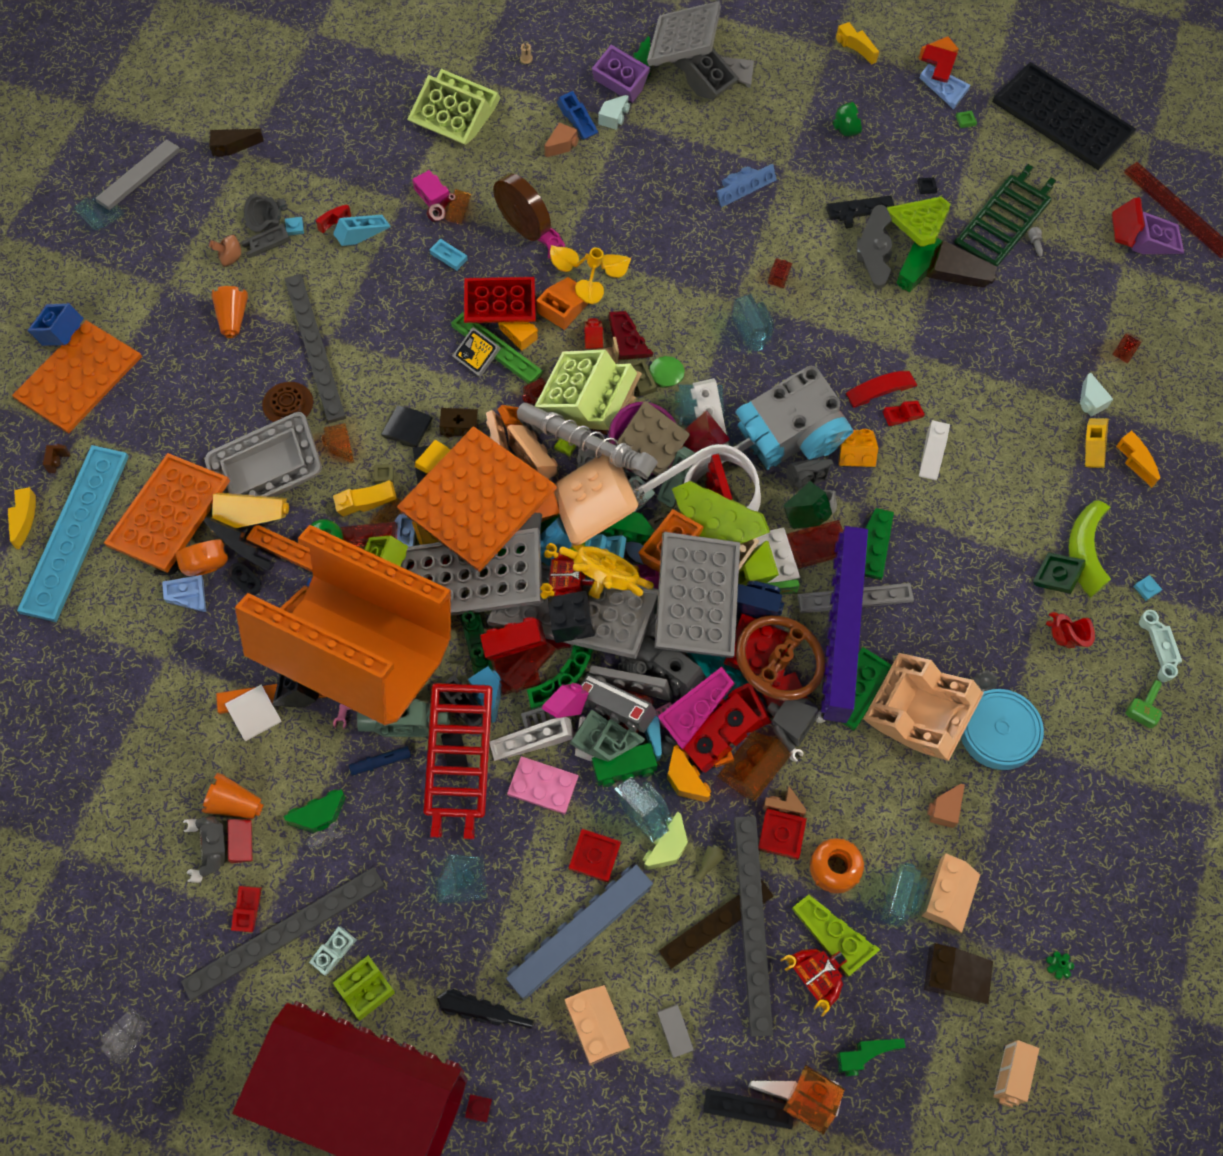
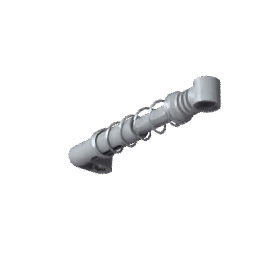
[517,403,658,479]

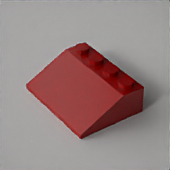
[464,277,536,323]

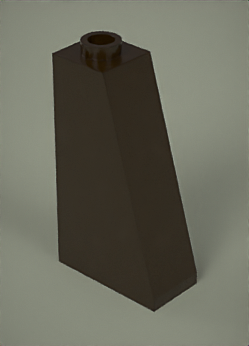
[926,240,997,287]

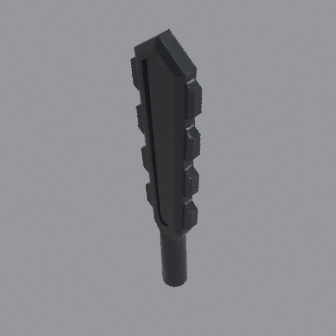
[437,989,534,1029]

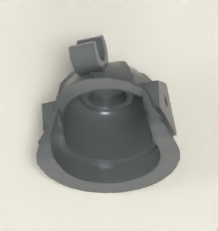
[244,194,288,232]

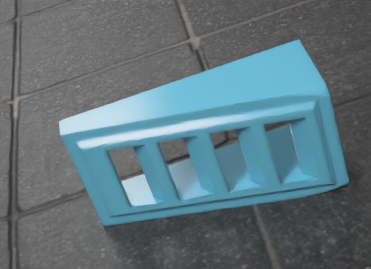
[644,715,662,762]

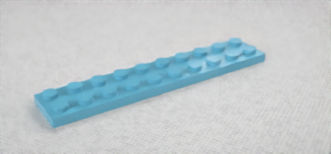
[17,445,129,622]

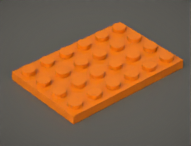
[12,320,142,434]
[104,453,230,573]

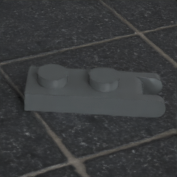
[241,223,291,258]

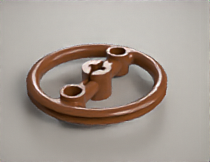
[736,615,826,700]

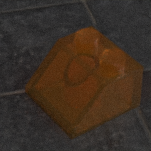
[783,1065,845,1135]

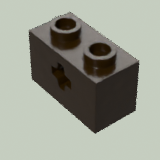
[439,408,479,438]

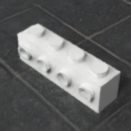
[690,378,729,446]

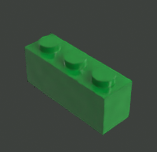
[592,743,657,787]

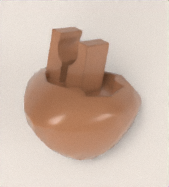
[209,235,241,267]

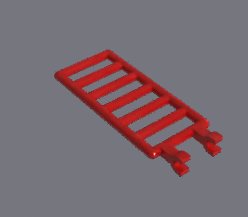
[423,683,492,839]

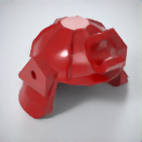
[1046,612,1095,648]

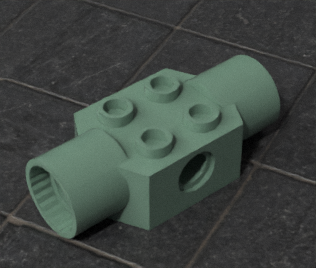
[357,699,450,737]

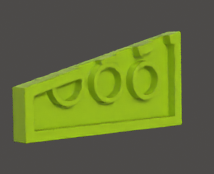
[792,895,881,978]

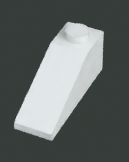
[919,420,950,481]

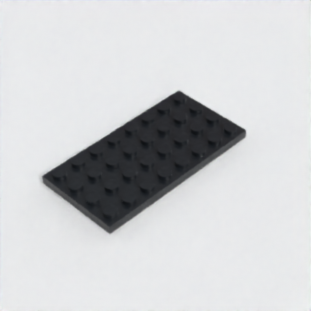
[992,62,1137,171]

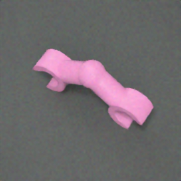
[333,704,351,729]

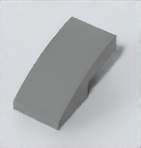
[657,1004,694,1058]

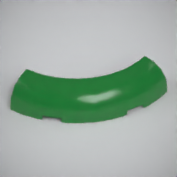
[527,645,593,710]

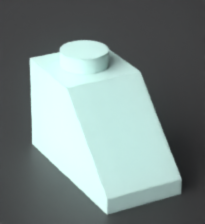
[1080,373,1113,417]

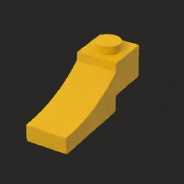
[836,22,879,64]
[333,480,397,517]

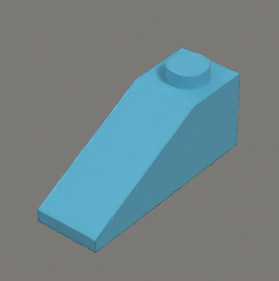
[334,215,390,246]

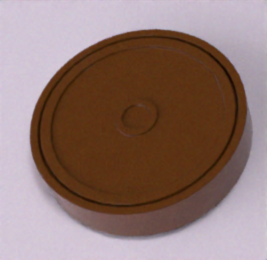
[493,173,551,241]

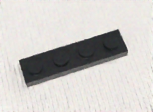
[703,1089,795,1130]

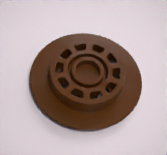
[262,382,313,422]

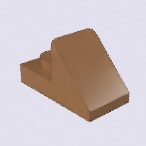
[762,786,806,817]

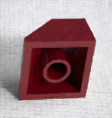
[683,411,730,453]

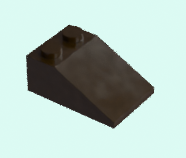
[924,943,993,1005]

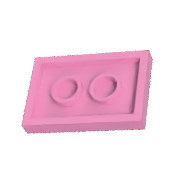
[507,756,579,814]

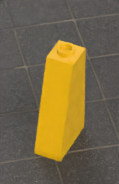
[212,493,289,532]

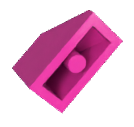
[542,683,589,718]

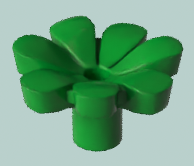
[1046,951,1074,980]

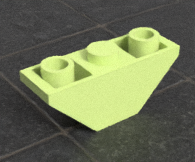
[643,812,688,870]

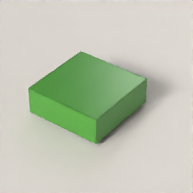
[956,111,977,128]

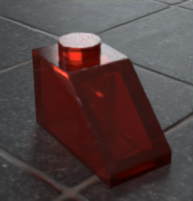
[1112,332,1143,364]

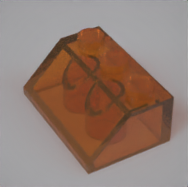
[717,732,791,801]

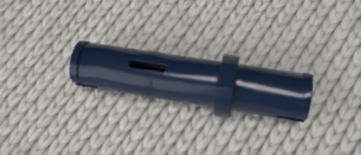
[348,746,411,776]

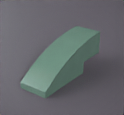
[657,446,695,508]

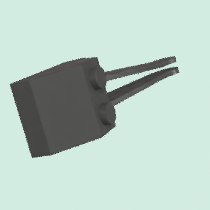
[673,48,739,100]

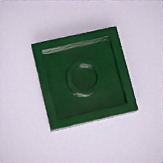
[1033,552,1086,594]

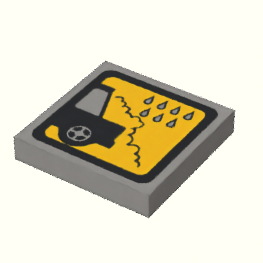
[452,327,501,377]

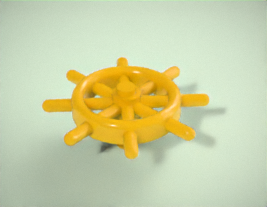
[559,544,654,599]

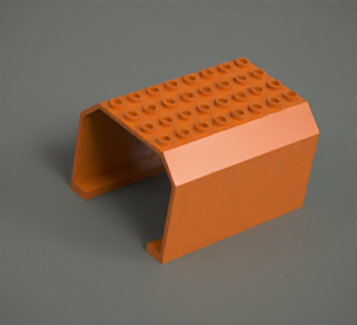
[235,525,451,725]

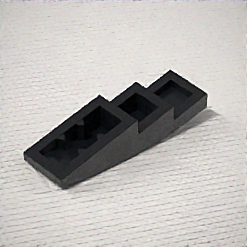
[204,517,275,570]

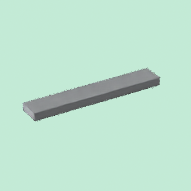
[95,140,180,210]
[797,583,914,614]

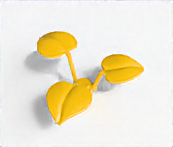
[550,245,631,304]

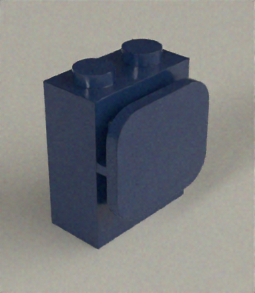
[736,581,784,626]

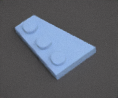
[920,64,970,110]

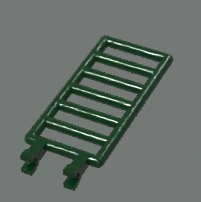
[954,164,1056,267]

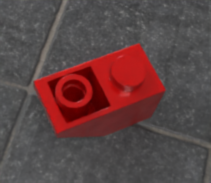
[584,318,603,349]

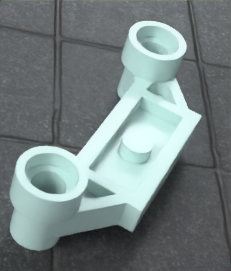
[1139,610,1182,682]

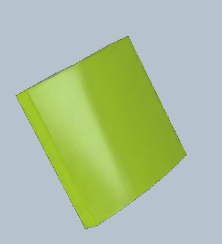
[333,955,395,1021]

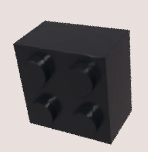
[547,590,595,643]

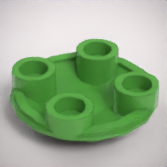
[649,356,685,388]

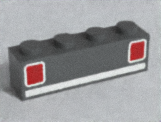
[581,674,657,733]

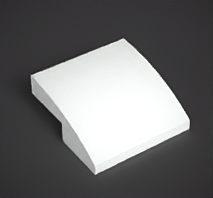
[225,684,282,741]

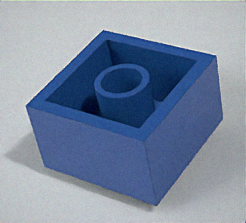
[27,303,84,346]

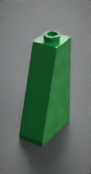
[896,238,942,293]

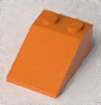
[638,509,704,573]

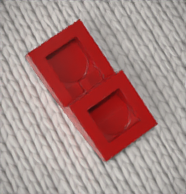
[316,204,351,233]
[882,400,925,426]
[231,885,262,932]

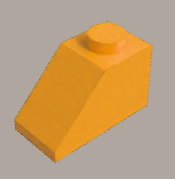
[498,322,538,351]

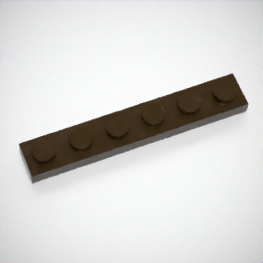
[659,879,774,970]

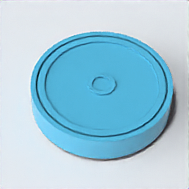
[961,689,1044,770]

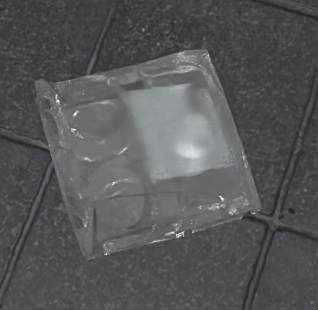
[100,1008,148,1065]

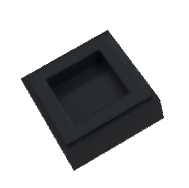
[917,177,938,194]

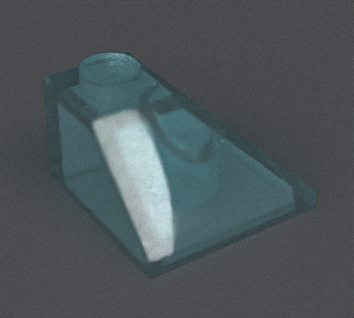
[436,854,487,904]

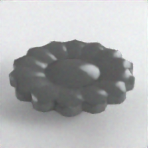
[972,670,998,692]

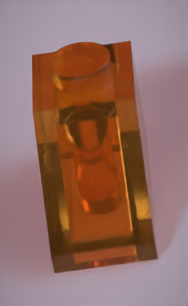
[322,423,354,463]

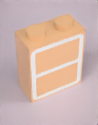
[994,1040,1040,1107]

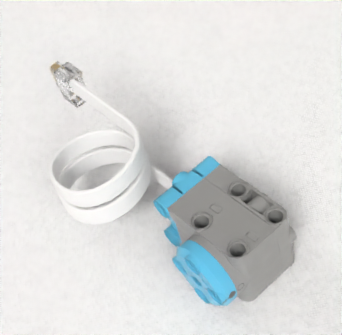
[630,366,854,511]

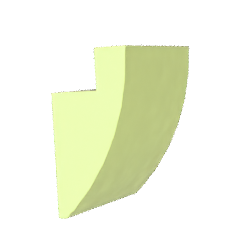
[407,69,501,145]
[535,350,637,430]

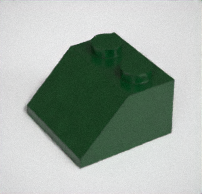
[783,481,833,529]

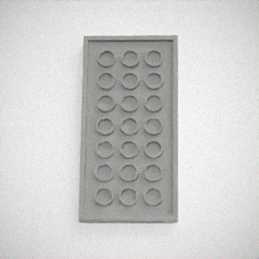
[487,564,659,659]

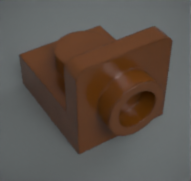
[43,444,70,473]

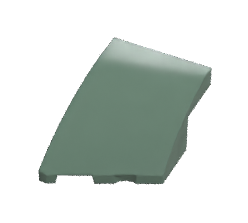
[569,709,645,762]

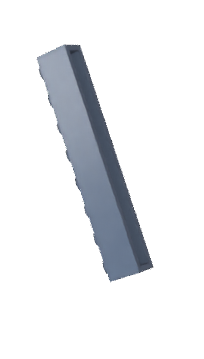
[506,864,653,1001]

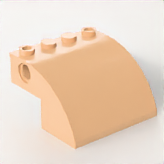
[863,653,984,761]

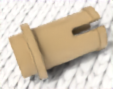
[520,43,533,64]

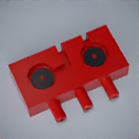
[684,692,763,773]

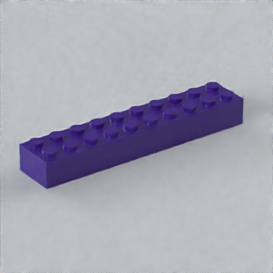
[820,526,868,723]

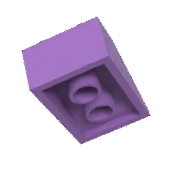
[1132,212,1184,254]

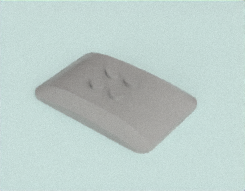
[205,412,322,497]

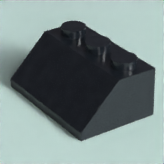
[273,674,319,708]

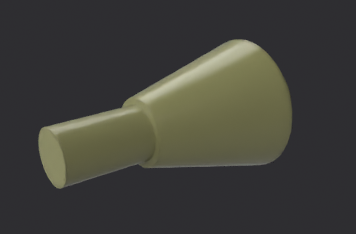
[694,844,725,882]

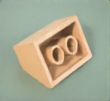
[507,425,558,479]
[921,854,980,933]
[565,985,630,1066]

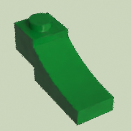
[837,1038,906,1077]

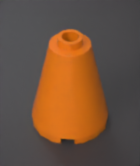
[211,286,248,338]
[202,773,264,819]

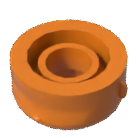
[175,539,228,576]
[810,838,864,893]

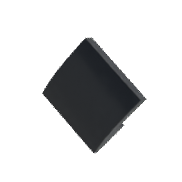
[381,405,433,447]

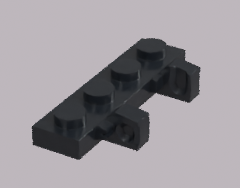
[826,196,895,229]

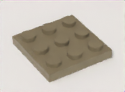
[615,401,690,476]

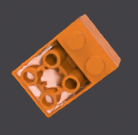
[536,277,588,330]

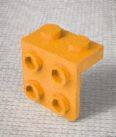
[838,429,879,467]

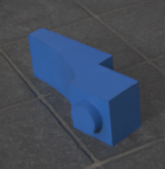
[557,91,598,140]

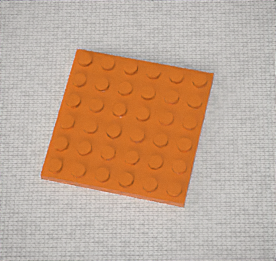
[397,426,557,572]

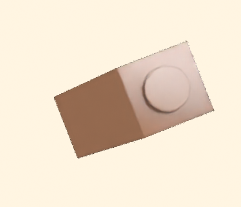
[545,123,579,157]
[927,784,965,828]

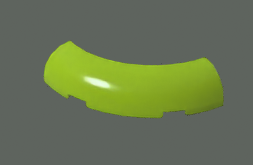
[1069,500,1111,598]

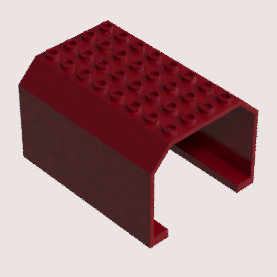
[232,1001,468,1156]

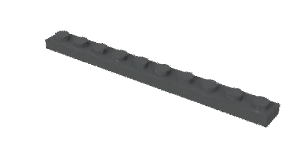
[284,274,346,424]
[734,816,773,1037]
[181,867,385,1001]

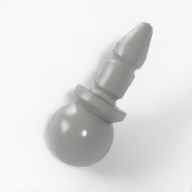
[1028,227,1043,257]

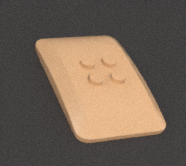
[554,454,638,546]

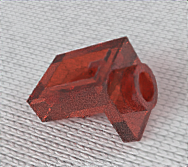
[522,378,546,406]

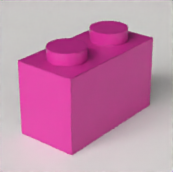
[412,170,450,207]

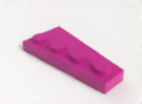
[658,667,735,749]

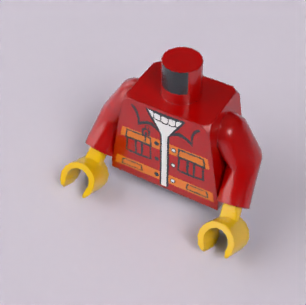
[540,543,595,599]
[780,949,847,1016]

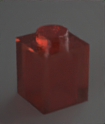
[768,258,792,288]

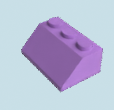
[592,45,650,103]

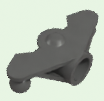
[857,205,892,289]

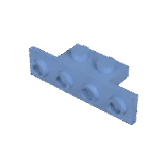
[717,164,776,207]

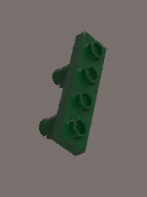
[460,611,494,675]

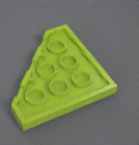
[886,196,951,246]
[672,481,770,544]

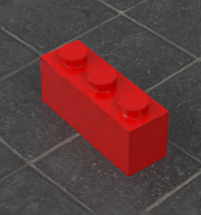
[480,617,547,661]

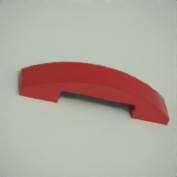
[846,371,917,408]

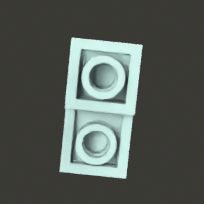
[309,927,357,976]

